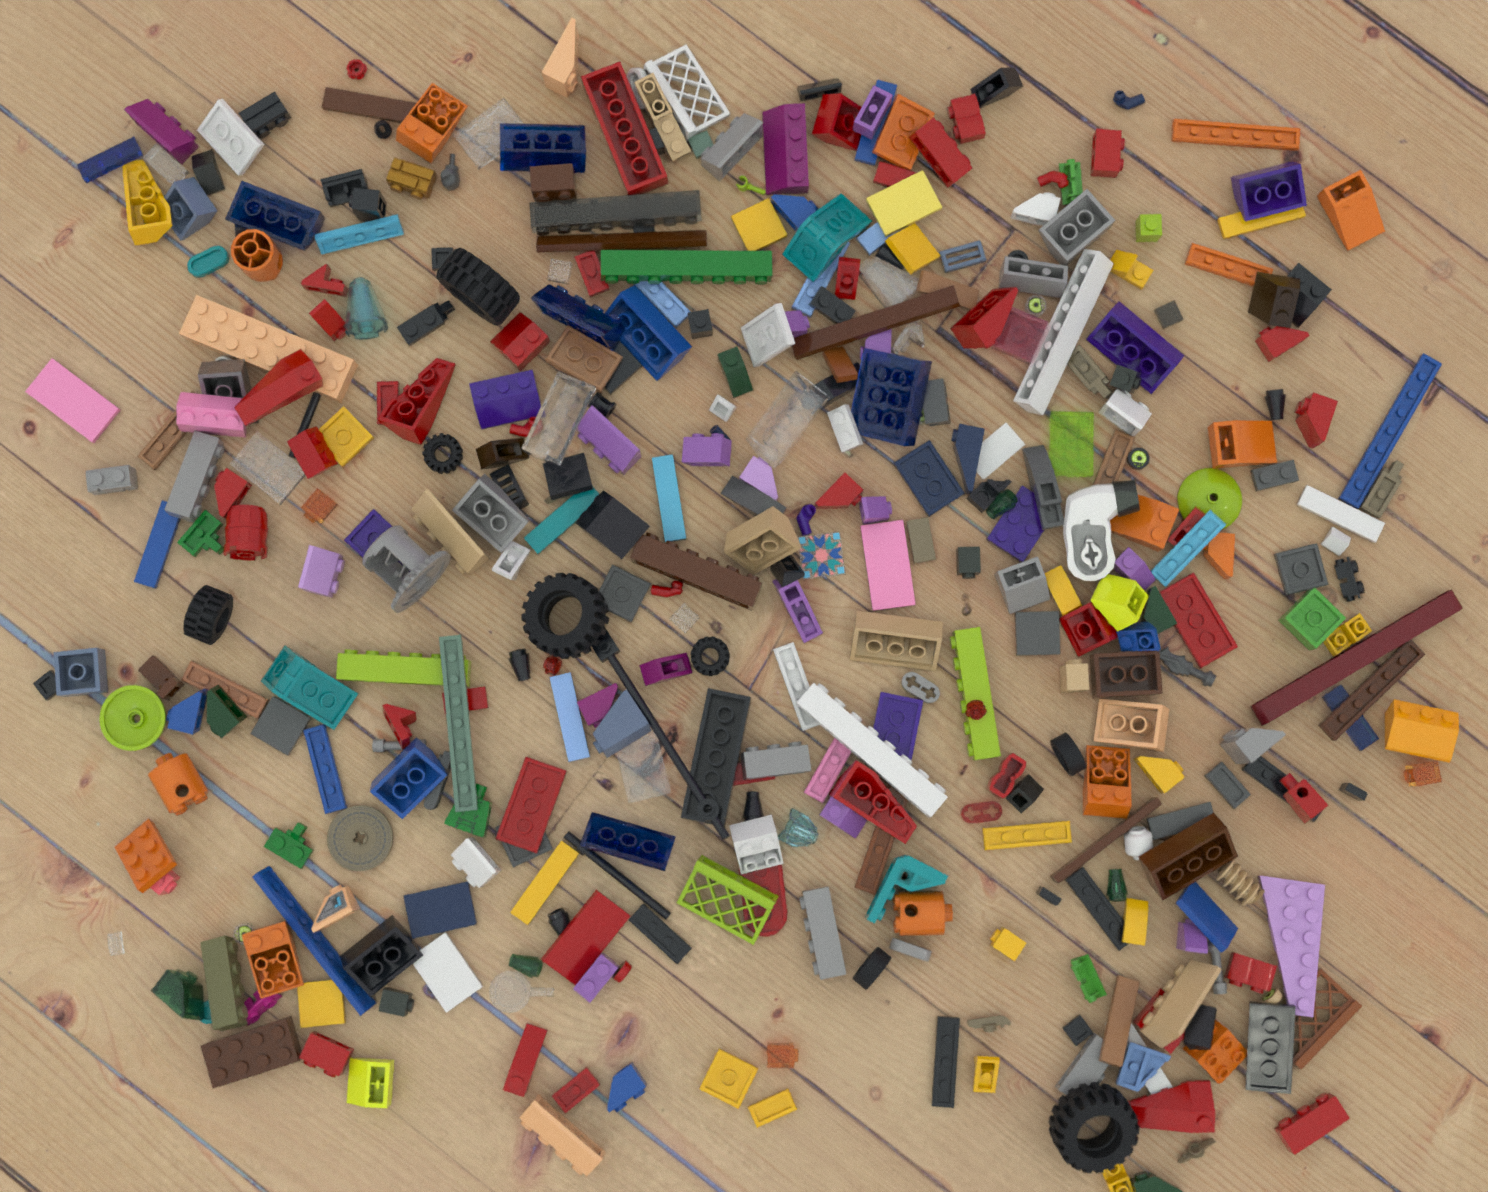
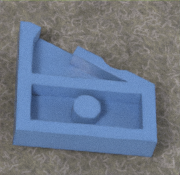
[1115,1041,1171,1092]

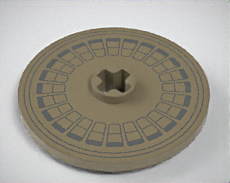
[327,805,393,871]

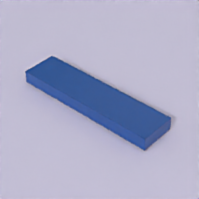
[855,80,897,166]
[134,500,180,589]
[303,724,348,814]

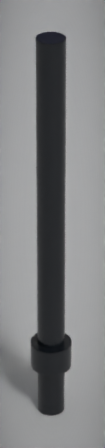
[564,831,671,920]

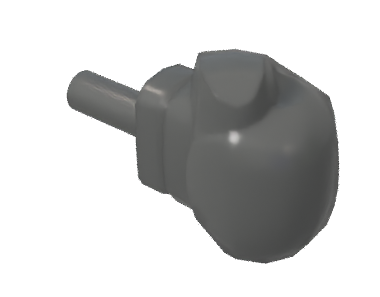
[440,154,460,191]

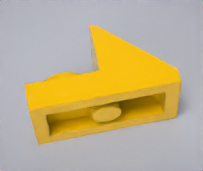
[1110,250,1153,290]
[973,1056,1000,1093]

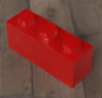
[909,117,973,188]
[1274,1093,1350,1155]

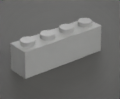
[164,431,225,523]
[799,886,846,980]

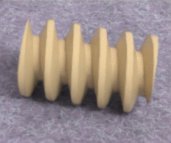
[1216,859,1265,907]

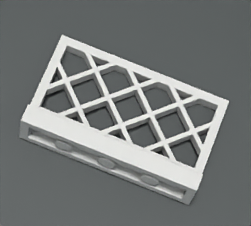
[643,45,730,142]

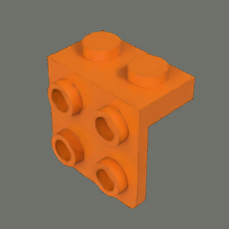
[1182,1019,1247,1084]

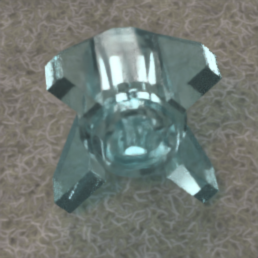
[778,808,818,847]

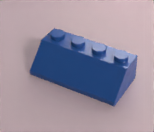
[600,285,692,381]

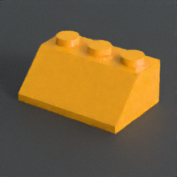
[1385,699,1459,763]

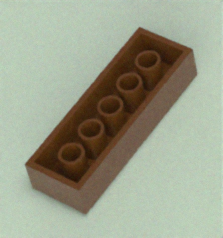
[630,532,762,611]

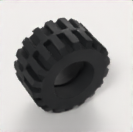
[183,585,233,645]

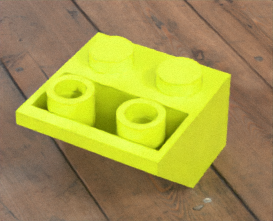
[1090,574,1149,631]
[346,1057,394,1108]

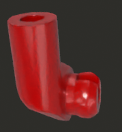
[1037,171,1069,188]
[509,417,541,437]
[651,581,683,598]

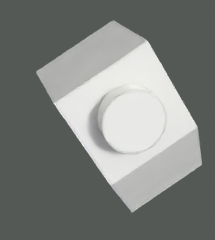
[1011,192,1060,226]

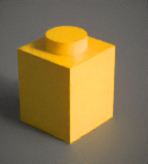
[990,927,1026,961]

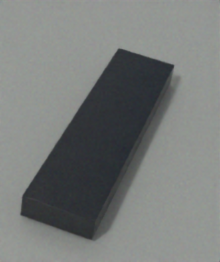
[1242,756,1323,822]
[1065,867,1129,951]
[931,1016,960,1108]

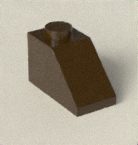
[476,438,529,470]

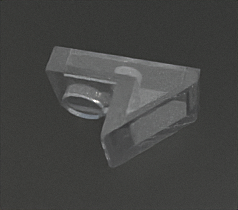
[891,320,925,356]

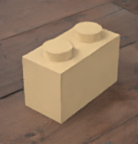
[1059,660,1089,693]

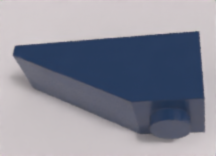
[951,424,985,494]

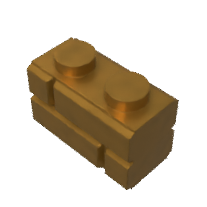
[386,157,437,200]

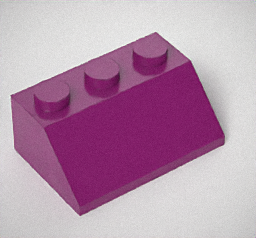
[124,99,199,165]

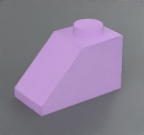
[739,456,778,501]

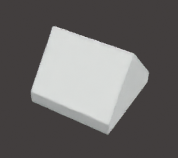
[709,395,737,422]
[1321,526,1351,556]

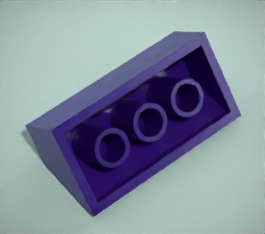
[1086,301,1184,394]

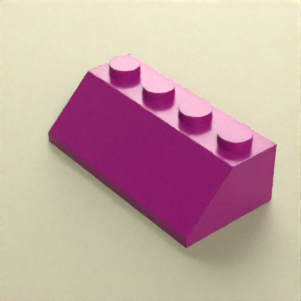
[762,103,809,195]

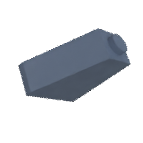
[593,689,651,758]

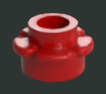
[346,59,367,80]

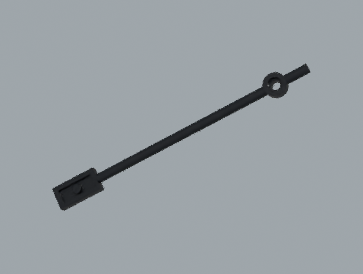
[591,626,730,840]

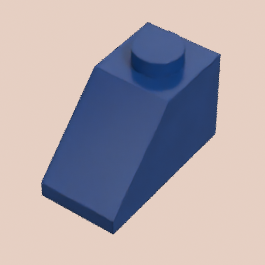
[771,194,818,232]
[167,688,209,735]

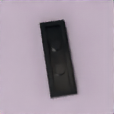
[629,903,692,964]

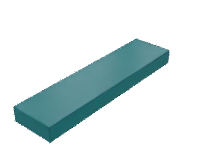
[524,487,599,555]

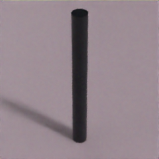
[288,392,321,459]

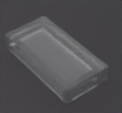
[143,143,189,185]

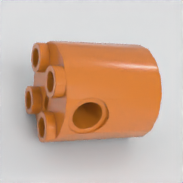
[231,229,283,282]
[148,752,209,816]
[893,891,953,936]

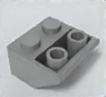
[994,557,1050,614]

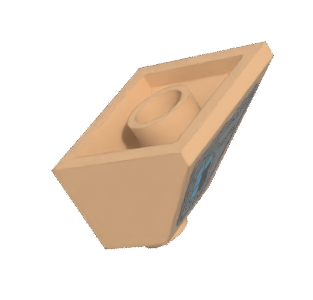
[311,884,361,933]

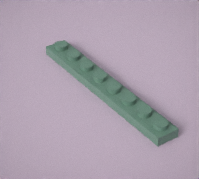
[439,635,478,812]

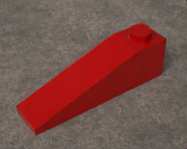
[234,349,323,427]
[377,358,456,445]
[829,760,917,844]
[1128,1080,1215,1133]

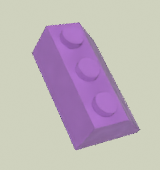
[576,405,641,475]

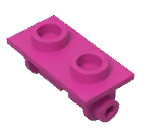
[244,990,282,1026]

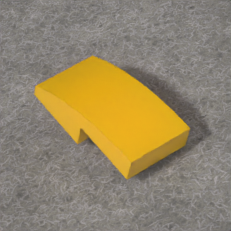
[1045,565,1082,616]
[1323,613,1372,656]
[1121,898,1148,946]
[1102,1163,1134,1192]

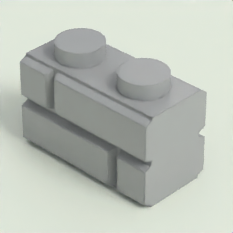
[86,465,138,495]

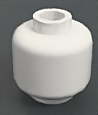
[1124,826,1153,860]

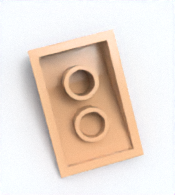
[542,18,579,98]
[1093,699,1169,752]

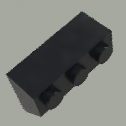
[340,915,423,997]

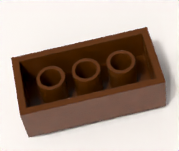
[1138,813,1238,900]
[201,1016,302,1089]

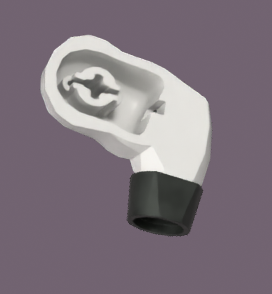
[1063,480,1140,581]

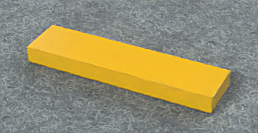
[1217,207,1306,240]
[982,821,1072,850]
[510,841,579,925]

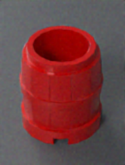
[223,504,269,561]

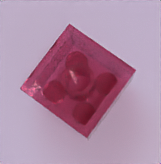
[991,307,1049,365]

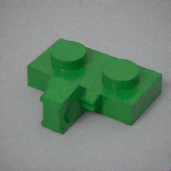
[177,510,224,557]
[264,822,314,869]

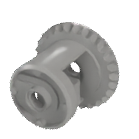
[362,525,451,613]

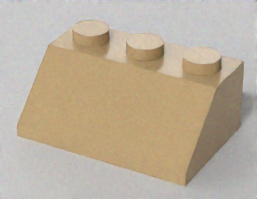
[724,506,801,575]

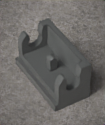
[920,378,951,426]

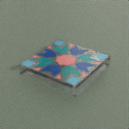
[797,532,846,580]

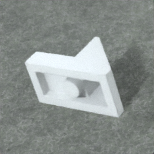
[492,541,530,580]

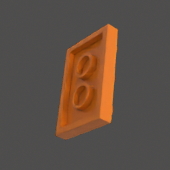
[872,94,935,170]
[115,819,177,893]

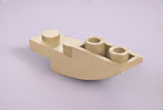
[634,73,691,161]

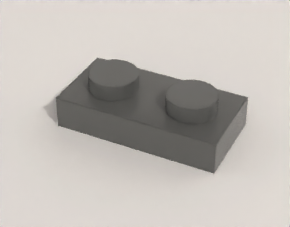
[1250,460,1299,491]

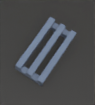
[939,240,986,273]

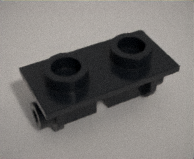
[1334,557,1365,602]

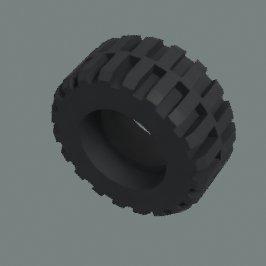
[436,248,520,326]
[521,572,609,659]
[1049,1082,1140,1173]

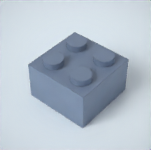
[53,648,108,697]

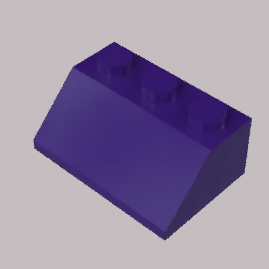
[1231,161,1307,221]
[469,370,544,430]

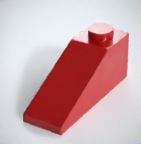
[503,1023,548,1097]

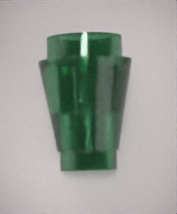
[986,489,1018,519]
[1106,869,1128,902]
[509,954,543,978]

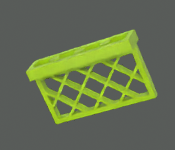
[677,855,779,945]

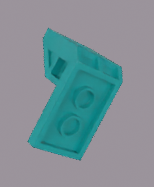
[782,193,872,282]
[261,645,358,730]
[864,855,948,924]

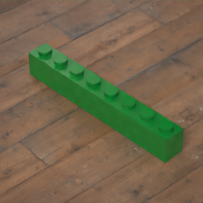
[601,250,772,285]

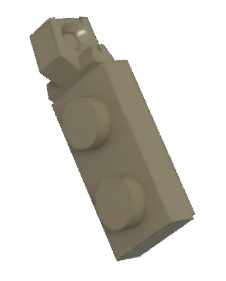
[1067,345,1113,399]
[1360,460,1404,519]

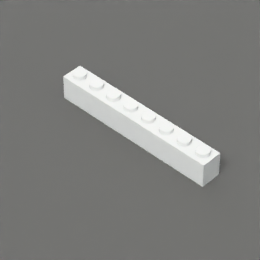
[1013,249,1114,415]
[796,683,948,818]

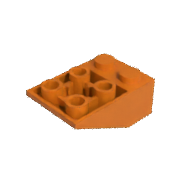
[396,83,468,164]
[1317,170,1385,251]
[1208,420,1277,469]
[1083,745,1132,819]
[241,920,304,999]

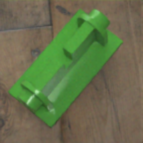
[1059,159,1083,205]
[1070,954,1107,1003]

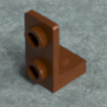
[138,655,185,700]

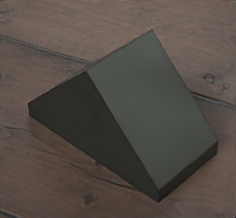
[192,149,225,195]

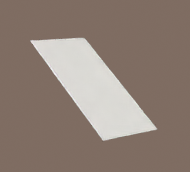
[977,423,1025,480]

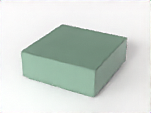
[688,130,714,159]

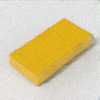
[748,1088,797,1128]

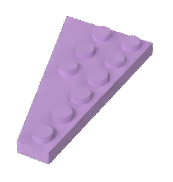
[1258,876,1325,1017]

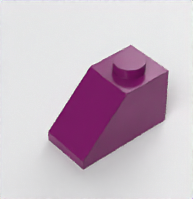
[639,653,693,686]
[577,683,619,728]

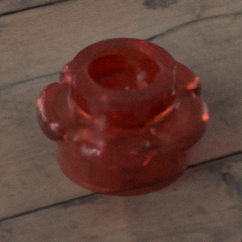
[543,656,562,676]
[965,700,987,720]

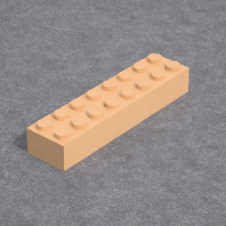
[179,295,358,403]

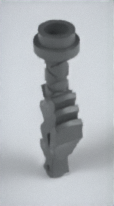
[1160,646,1216,687]

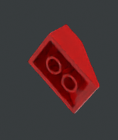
[950,287,1018,349]

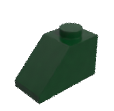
[717,346,753,398]
[1140,585,1177,634]
[207,684,247,738]
[1130,1171,1183,1192]

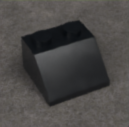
[1287,263,1332,328]

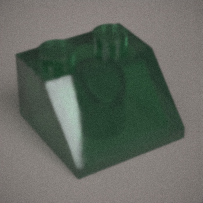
[151,969,205,1021]

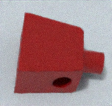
[1280,773,1329,824]

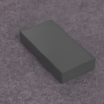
[1204,762,1251,809]

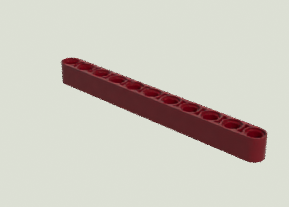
[1250,589,1463,726]

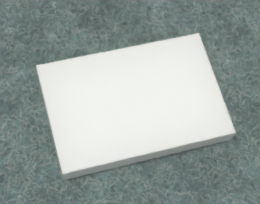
[197,99,264,176]
[741,303,795,367]
[413,932,483,1013]

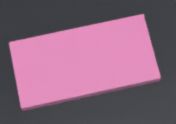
[25,358,120,443]
[860,520,916,611]

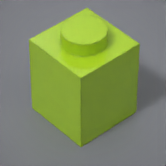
[1135,214,1162,242]

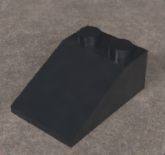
[576,490,650,559]

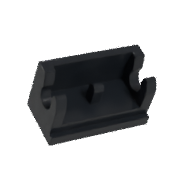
[320,169,369,207]

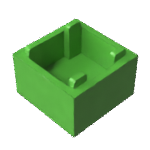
[1278,587,1346,651]

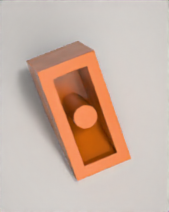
[1202,532,1235,579]

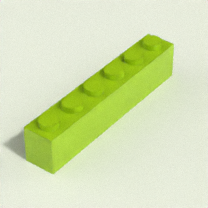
[950,627,1001,761]
[336,650,471,687]

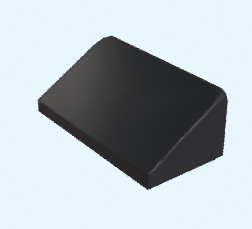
[797,78,842,101]
[770,555,805,587]
[1184,1004,1217,1050]

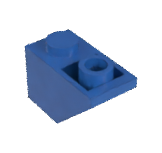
[1117,622,1161,652]
[607,1062,647,1113]

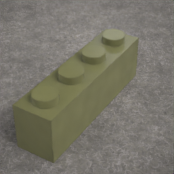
[200,935,248,1031]

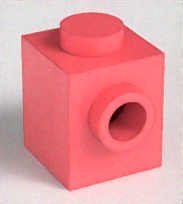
[150,870,180,895]

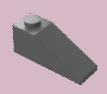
[721,476,787,516]

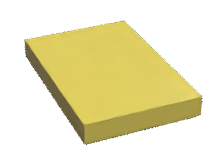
[866,170,942,237]

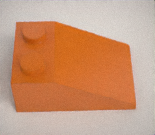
[1110,495,1179,552]

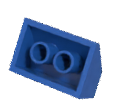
[370,737,448,819]

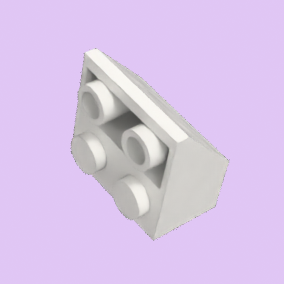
[729,815,784,874]

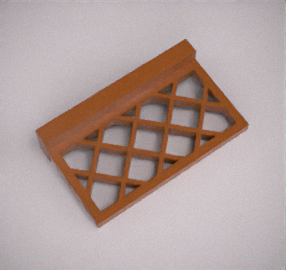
[1286,968,1362,1070]

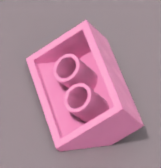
[177,392,246,438]

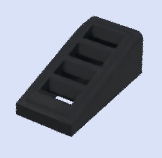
[490,464,529,509]

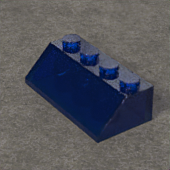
[500,123,586,173]
[225,181,326,251]
[531,284,625,350]
[580,812,676,871]

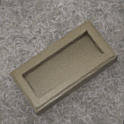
[906,517,936,564]

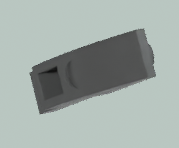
[1022,445,1064,530]

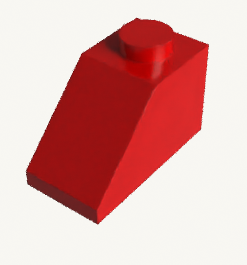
[309,299,350,341]
[1255,326,1310,362]
[214,468,252,519]
[814,472,863,509]

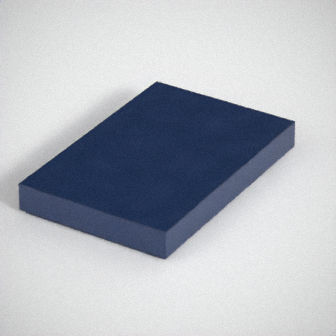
[893,440,965,517]
[403,881,477,939]

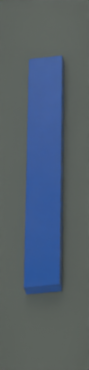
[1338,353,1442,509]
[252,866,377,1016]

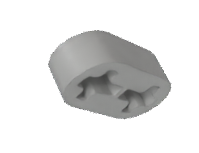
[901,672,940,703]
[889,938,932,962]

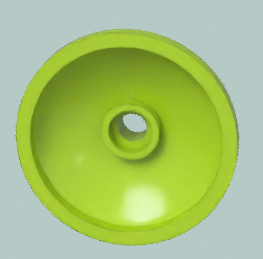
[1177,468,1242,530]
[99,685,166,751]

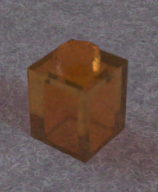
[301,488,338,524]
[1404,760,1442,787]
[767,1043,798,1068]

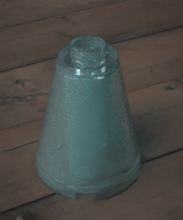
[345,277,388,340]

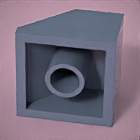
[164,177,217,241]

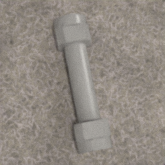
[372,739,427,752]
[1208,940,1227,994]

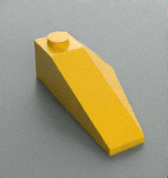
[122,159,173,246]

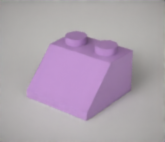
[298,545,345,598]

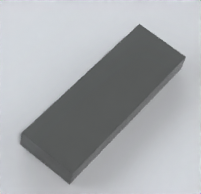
[1146,802,1214,840]

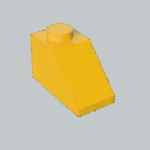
[1133,756,1185,794]

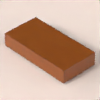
[822,346,858,383]

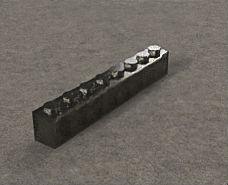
[529,190,702,236]

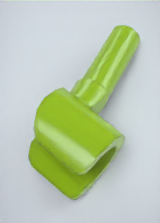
[736,176,766,195]

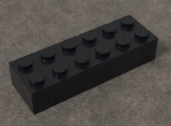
[681,688,752,827]

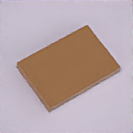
[545,325,623,394]

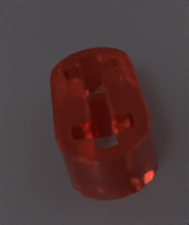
[960,801,1002,824]

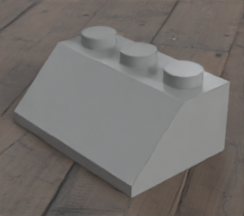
[701,113,763,182]
[1038,189,1115,265]
[1220,728,1286,764]

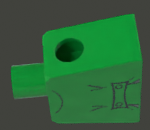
[444,783,492,838]

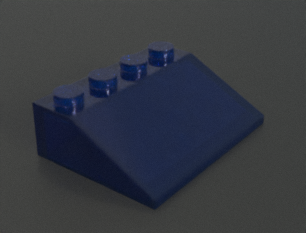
[851,348,932,446]

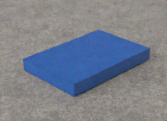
[1176,882,1238,953]

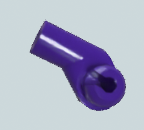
[796,504,816,537]

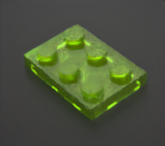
[1049,411,1094,477]

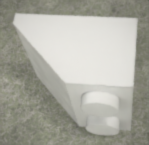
[1099,388,1152,436]
[451,837,501,888]

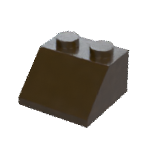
[1248,272,1300,328]

